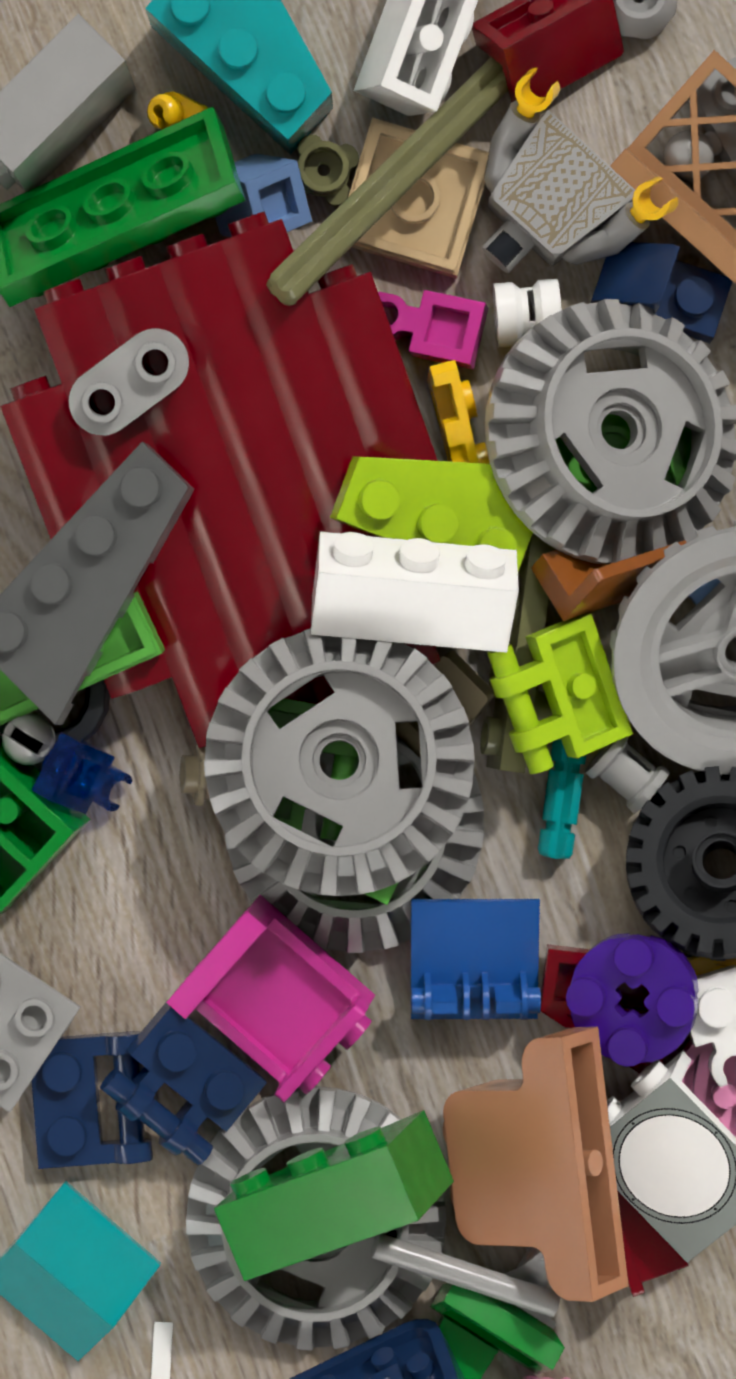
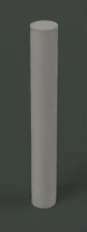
[370,1234,561,1317]

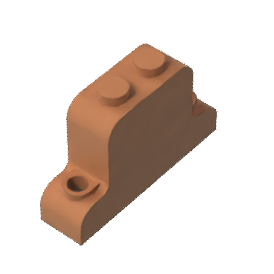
[443,1026,629,1302]

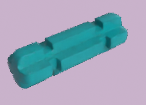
[538,738,587,860]

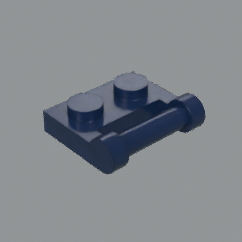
[31,1031,153,1169]

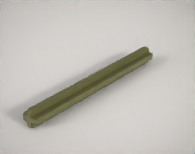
[266,57,508,306]

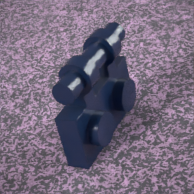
[100,1000,267,1165]

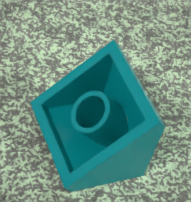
[0,1181,161,1361]

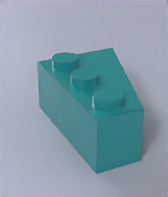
[145,0,333,155]

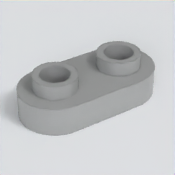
[69,328,189,435]

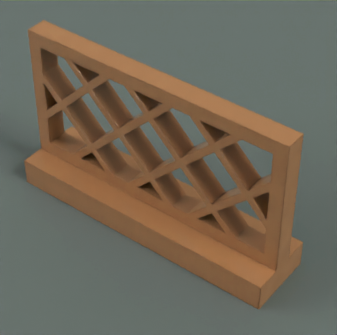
[610,50,736,284]

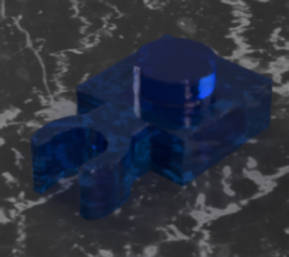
[32,732,133,814]

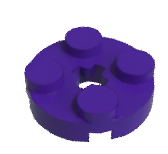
[566,933,699,1067]

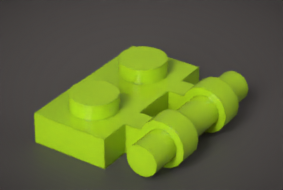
[487,613,633,774]

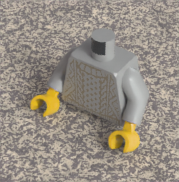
[481,68,678,273]

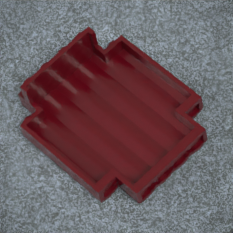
[0,211,441,749]

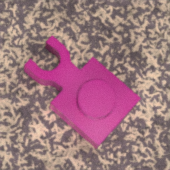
[378,290,489,370]

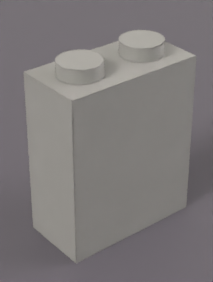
[0,13,136,192]

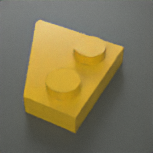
[427,360,490,464]

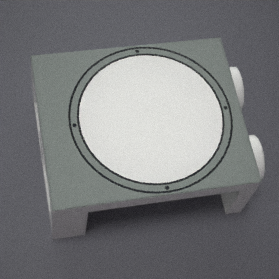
[607,1051,736,1263]

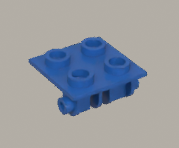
[411,899,541,1020]

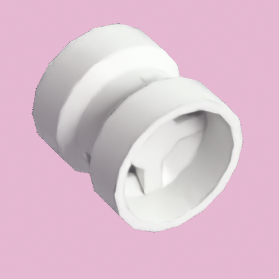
[493,279,562,348]

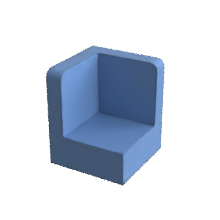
[215,154,312,237]

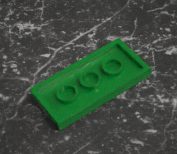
[0,106,246,307]

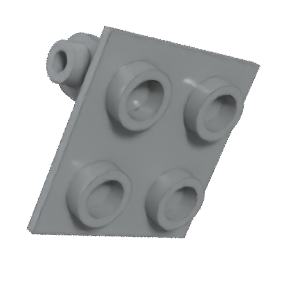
[0,953,81,1113]

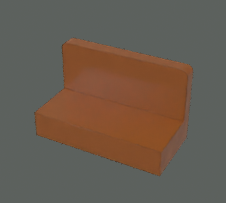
[531,540,687,621]

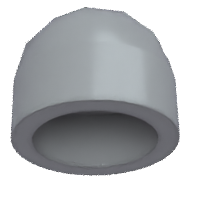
[2,714,56,766]

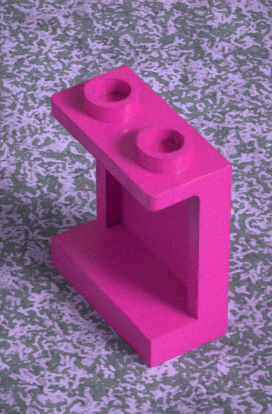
[166,894,375,1103]

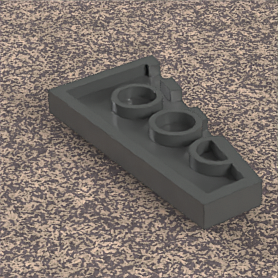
[0,442,195,725]

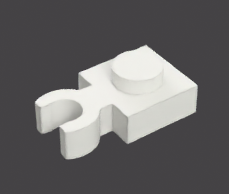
[689,964,736,1087]

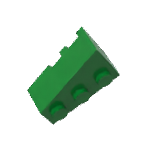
[0,735,91,916]
[214,1110,454,1281]

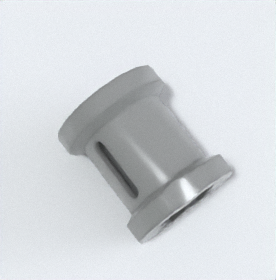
[585,736,670,814]

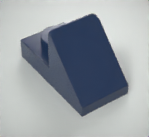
[590,242,733,344]

